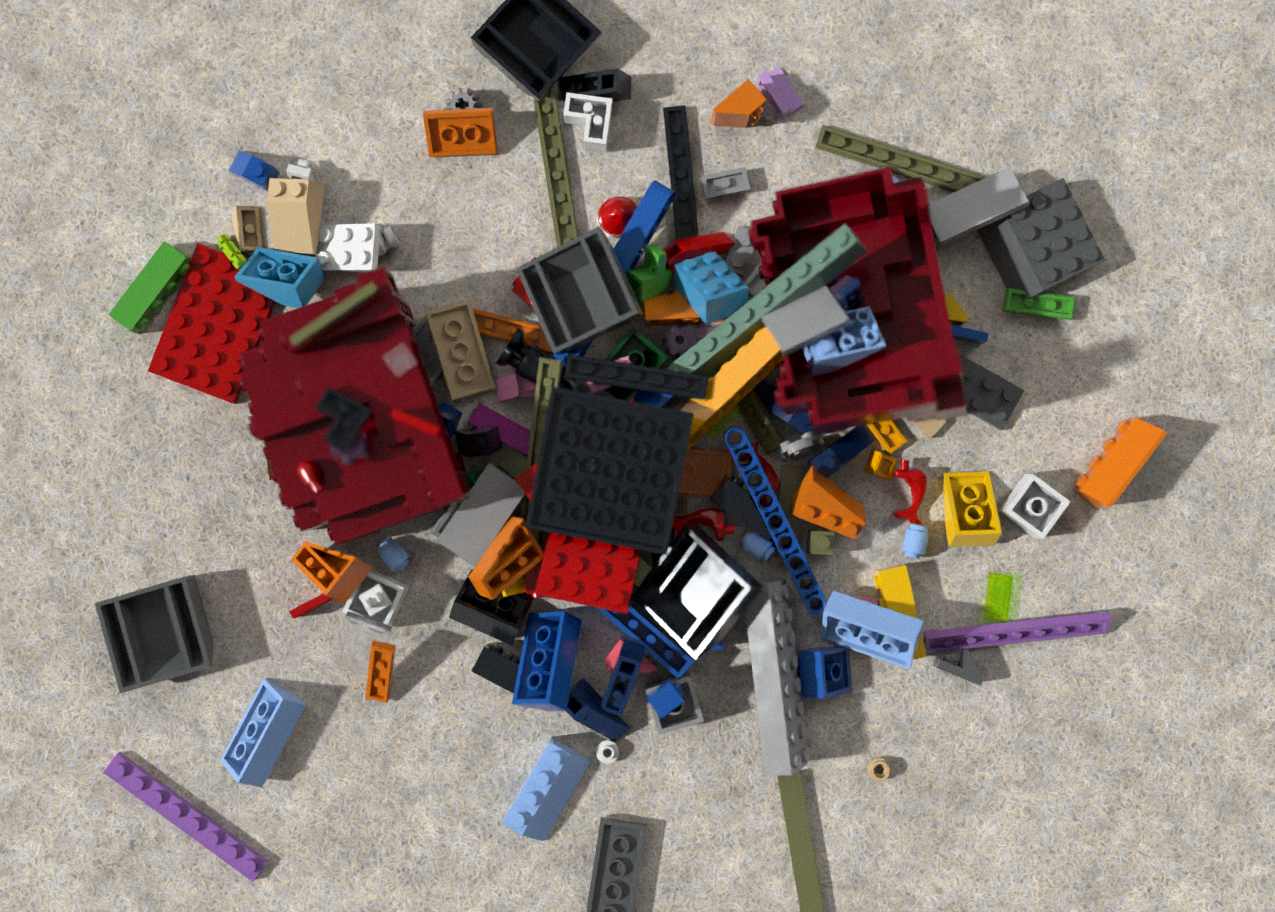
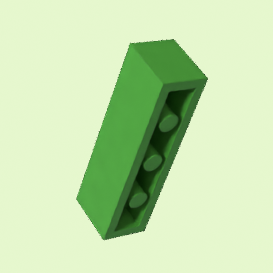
[108,241,192,334]

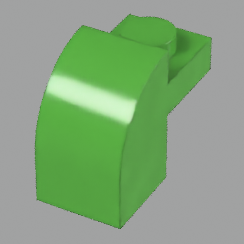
[628,244,672,302]

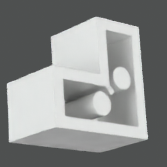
[563,92,613,152]

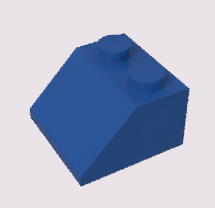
[798,646,852,699]

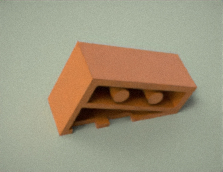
[792,464,866,539]
[468,516,544,600]
[291,541,373,605]

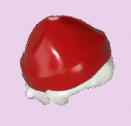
[596,196,637,238]

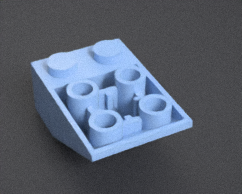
[802,306,886,376]

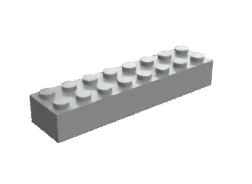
[745,579,810,776]

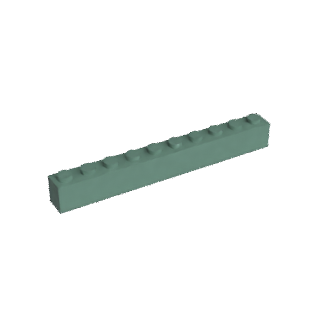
[665,224,868,377]

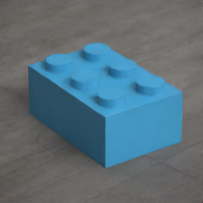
[674,252,749,324]

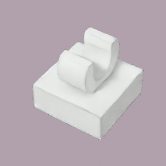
[286,159,315,182]
[359,583,392,616]

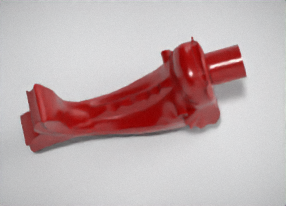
[739,441,779,505]
[892,459,927,524]
[672,508,734,542]

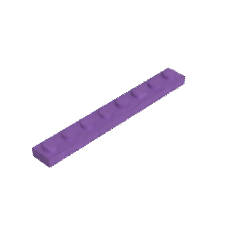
[923,612,1112,653]
[103,752,269,882]

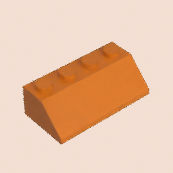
[644,290,729,326]
[1073,417,1168,508]

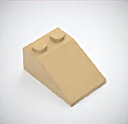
[267,178,325,255]

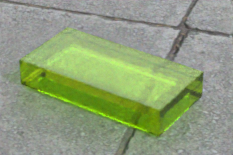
[983,573,1013,622]

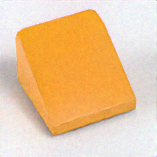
[864,450,897,481]

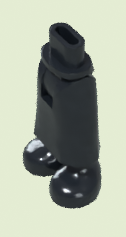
[496,328,577,390]

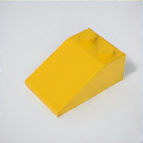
[943,471,1002,547]

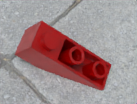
[662,232,735,278]

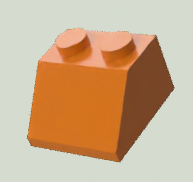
[711,79,767,128]

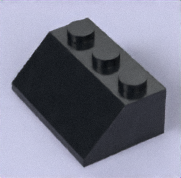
[449,569,534,646]

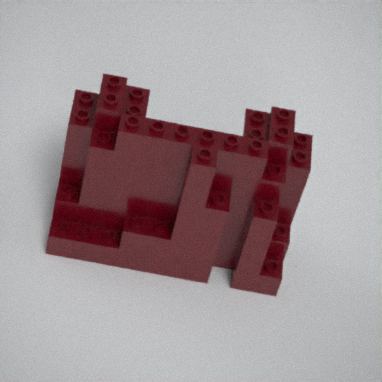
[748,166,966,433]
[240,267,470,545]

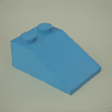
[235,247,325,308]

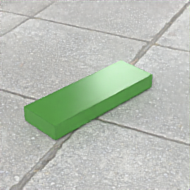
[1002,288,1076,320]

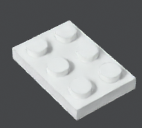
[315,223,380,272]

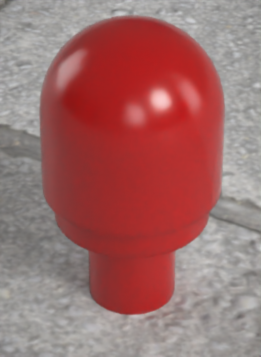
[298,460,323,493]

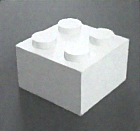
[998,474,1070,539]
[342,569,409,631]

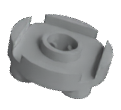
[778,431,825,462]

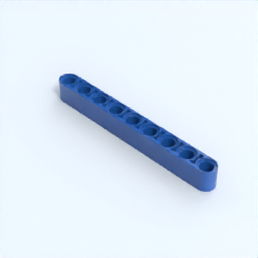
[552,180,676,368]
[723,426,827,615]

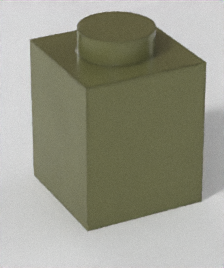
[807,530,835,555]

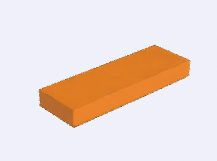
[365,640,396,703]

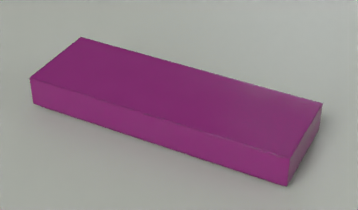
[468,403,531,456]

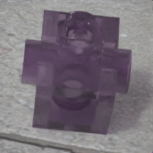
[662,324,697,359]
[329,433,369,464]

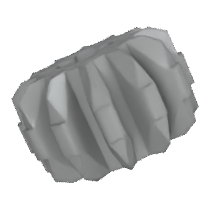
[444,87,483,110]

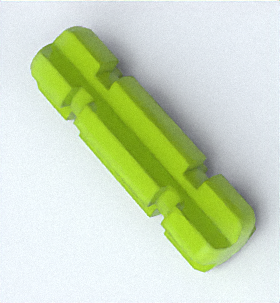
[217,234,247,270]

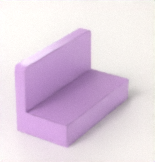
[756,67,803,120]

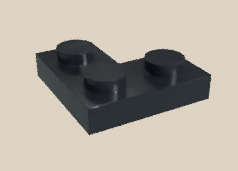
[315,386,372,453]

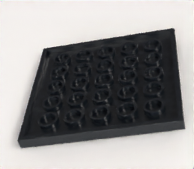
[526,386,694,555]

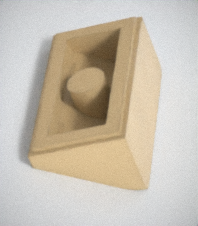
[232,206,263,254]

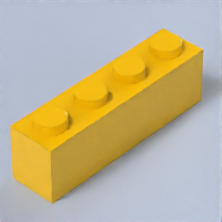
[873,564,927,659]

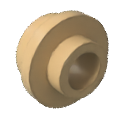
[867,758,891,782]

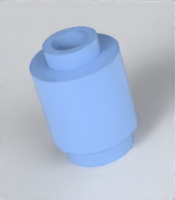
[902,524,929,559]
[741,531,777,564]
[377,538,411,572]

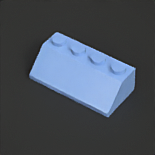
[821,591,924,670]
[220,679,306,788]
[502,737,591,841]

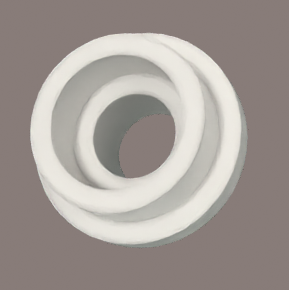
[596,740,619,764]

